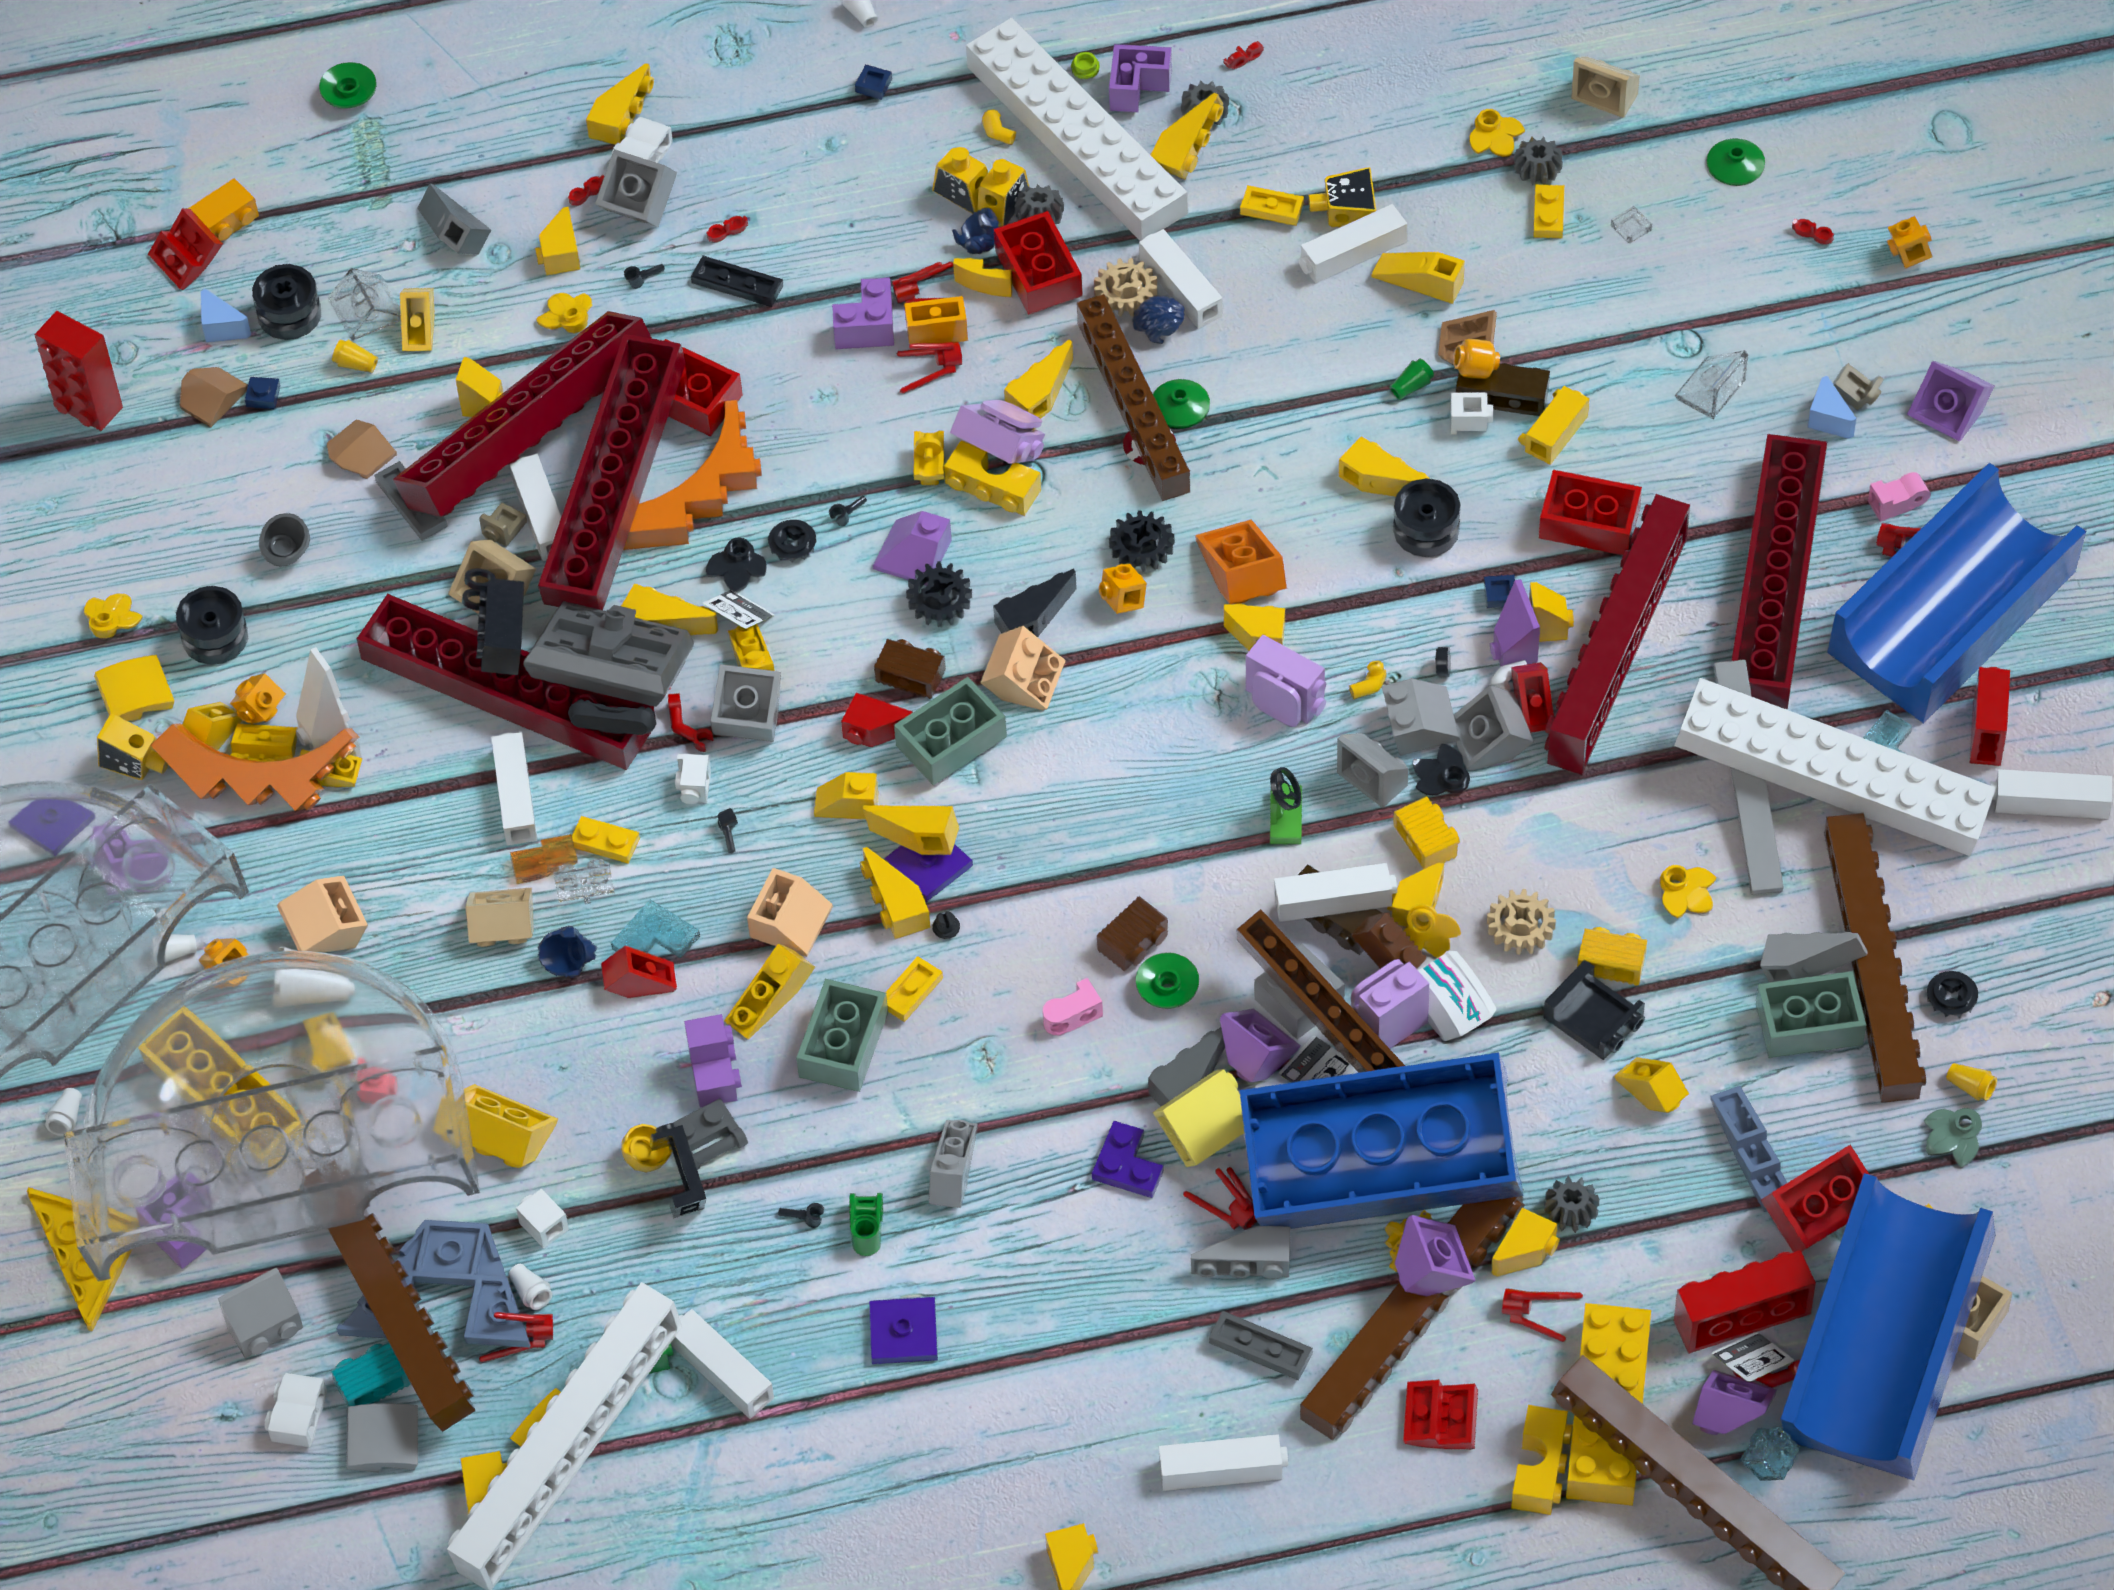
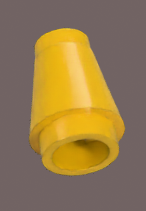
[332,339,378,373]
[1946,1063,1997,1101]

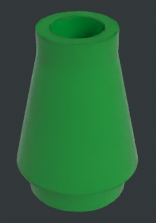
[1389,358,1434,400]

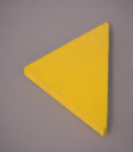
[27,1187,142,1331]

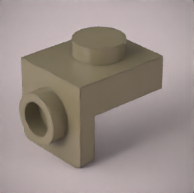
[1833,363,1884,410]
[479,502,527,547]

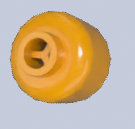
[1454,339,1500,379]

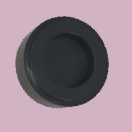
[1435,646,1451,677]

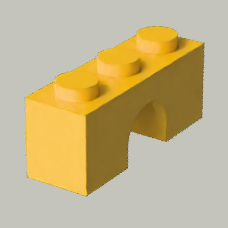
[944,440,1041,516]
[1511,1405,1573,1515]

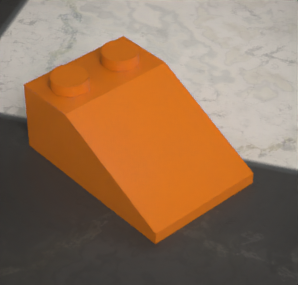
[1195,519,1287,604]

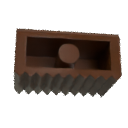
[874,639,946,699]
[1097,896,1168,971]
[1351,913,1426,969]

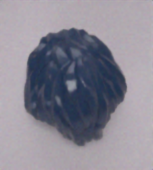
[952,208,999,254]
[1132,296,1185,344]
[538,925,597,978]

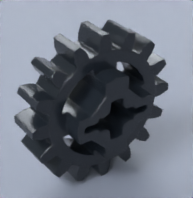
[1109,510,1175,572]
[906,561,972,627]

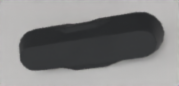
[568,699,656,735]

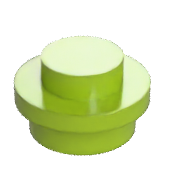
[1071,52,1100,79]

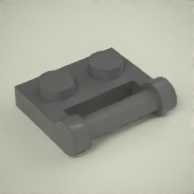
[673,1098,748,1170]

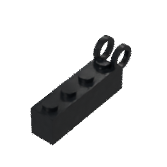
[462,568,524,675]

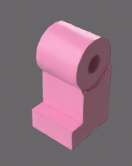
[1868,472,1931,522]
[1043,978,1103,1036]

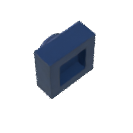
[855,64,893,100]
[245,377,281,409]
[1484,575,1515,609]

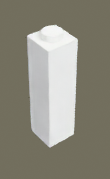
[1299,204,1407,283]
[1139,229,1223,329]
[509,454,561,562]
[491,732,538,845]
[1990,769,2112,819]
[1274,863,1397,922]
[671,1309,774,1419]
[1159,1434,1288,1491]

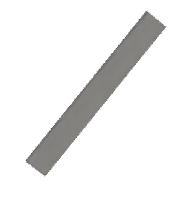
[1714,660,1784,895]

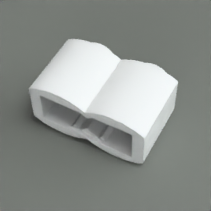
[612,117,672,163]
[265,1373,327,1447]

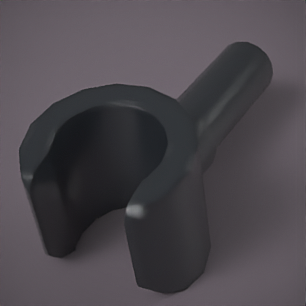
[624,264,665,289]
[829,496,867,526]
[718,808,738,853]
[778,1203,824,1228]

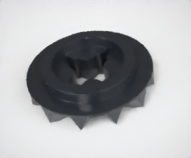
[768,519,817,563]
[1927,971,1978,1018]

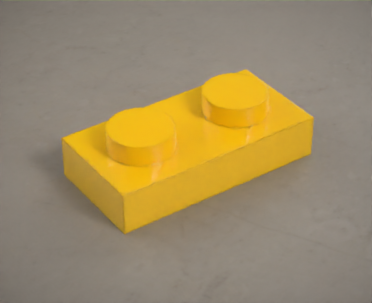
[1533,184,1565,239]
[1240,185,1304,226]
[570,816,640,864]
[885,956,943,1022]

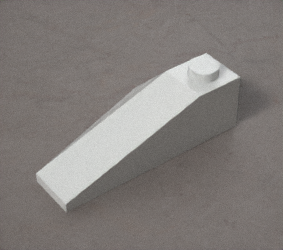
[296,647,362,758]

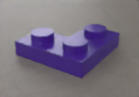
[1092,1121,1164,1198]

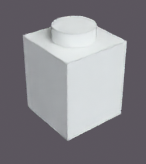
[516,1189,569,1249]

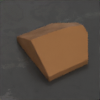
[1438,310,1497,365]
[180,367,248,427]
[327,419,397,479]

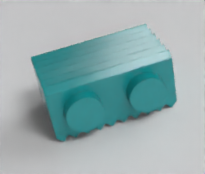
[331,1342,410,1407]

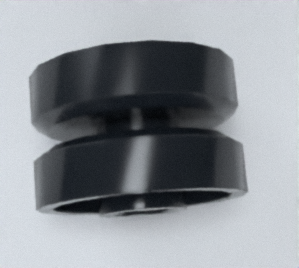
[252,264,321,340]
[1393,478,1461,557]
[176,586,248,665]

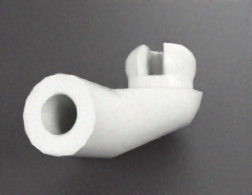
[1491,660,1527,691]

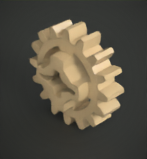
[1094,258,1157,317]
[1487,889,1556,955]

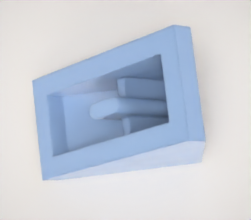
[201,288,251,343]
[1808,376,1856,439]

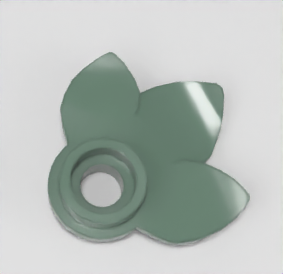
[1924,1108,1982,1167]

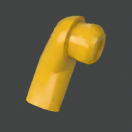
[982,109,1016,145]
[1349,661,1387,700]

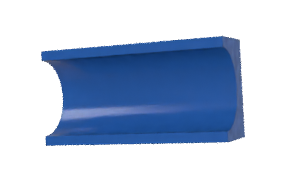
[1827,462,2087,724]
[1239,1052,1524,1229]
[1781,1173,1996,1481]

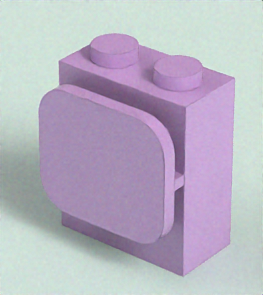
[950,400,1045,463]
[1246,635,1326,727]
[1351,959,1430,1048]

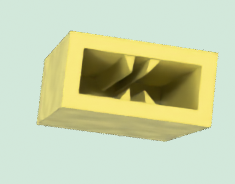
[1152,1069,1245,1167]

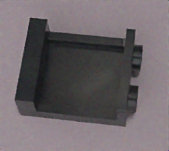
[1543,960,1645,1060]
[650,1123,707,1219]

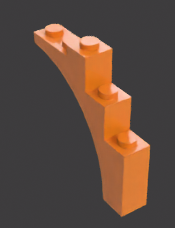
[623,400,762,550]
[151,723,360,811]

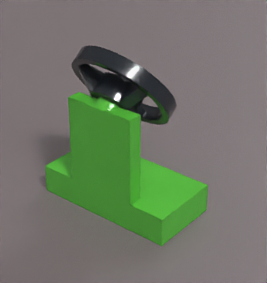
[1270,767,1302,844]

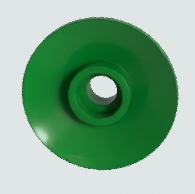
[319,62,377,109]
[1707,138,1765,186]
[1153,379,1210,429]
[1136,952,1199,1009]

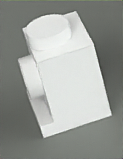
[1450,393,1493,434]
[675,754,711,804]

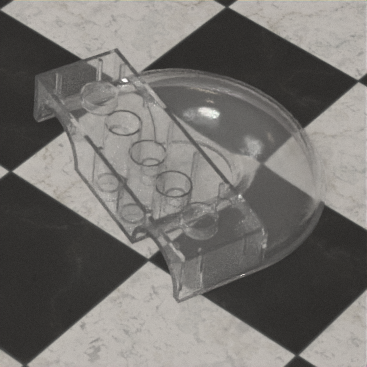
[0,781,249,1078]
[64,951,480,1281]

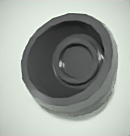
[259,513,310,567]

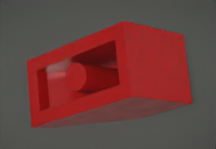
[1511,662,1554,733]
[841,693,913,747]
[601,945,677,998]

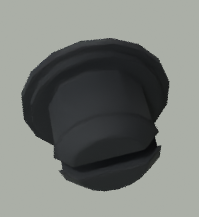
[932,911,960,939]

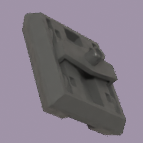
[523,601,694,707]

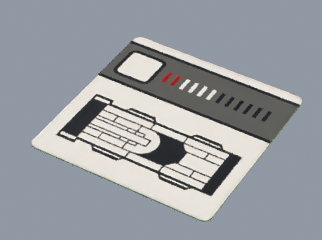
[702,590,774,629]
[1279,1036,1355,1083]
[1712,1332,1794,1382]

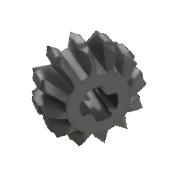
[1181,80,1229,125]
[1514,136,1563,186]
[1015,184,1064,224]
[1544,1175,1600,1233]

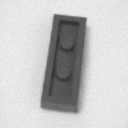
[374,461,447,541]
[1209,1311,1313,1381]

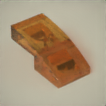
[510,834,578,884]

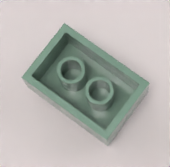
[894,677,1007,786]
[1755,971,1866,1058]
[796,978,888,1092]

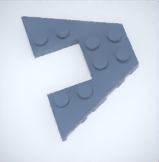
[336,1220,530,1348]

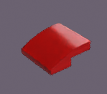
[148,208,223,290]
[1403,1379,1478,1449]

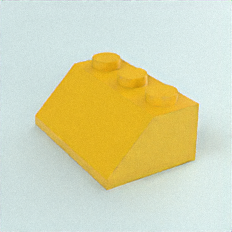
[437,1084,558,1168]

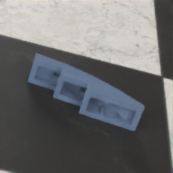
[1710,1086,1788,1212]

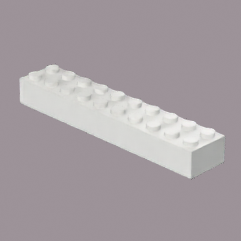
[966,18,1188,241]
[1674,678,1996,856]
[447,1282,682,1590]

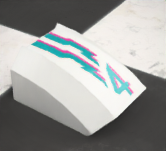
[1418,951,1496,1041]

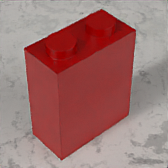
[1969,667,2010,766]

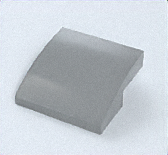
[346,1403,418,1473]

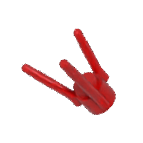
[892,262,953,303]
[896,342,962,394]
[1876,523,1921,557]
[1183,1167,1257,1230]
[1502,1288,1583,1342]
[479,1312,553,1362]

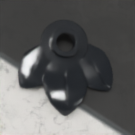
[706,537,767,592]
[1413,743,1470,796]

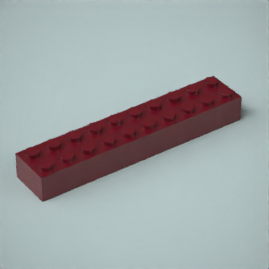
[393,311,652,517]
[538,334,686,610]
[1732,434,1828,709]
[1544,494,1690,775]
[356,593,657,770]

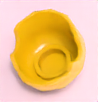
[621,1124,672,1173]

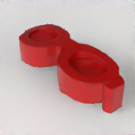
[1223,41,1264,69]
[568,175,605,206]
[706,216,748,242]
[1792,219,1834,245]

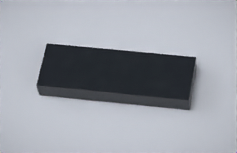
[691,255,784,307]

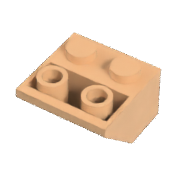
[981,626,1066,710]
[747,868,833,957]
[277,876,368,955]

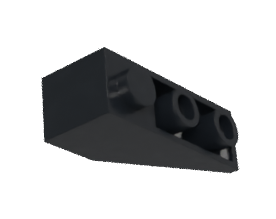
[993,568,1077,637]

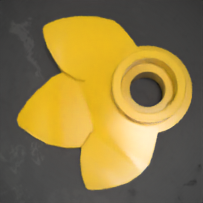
[1469,109,1525,157]
[536,293,592,333]
[84,593,143,638]
[1660,865,1716,918]
[1403,904,1461,958]

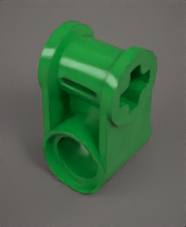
[849,1193,883,1256]

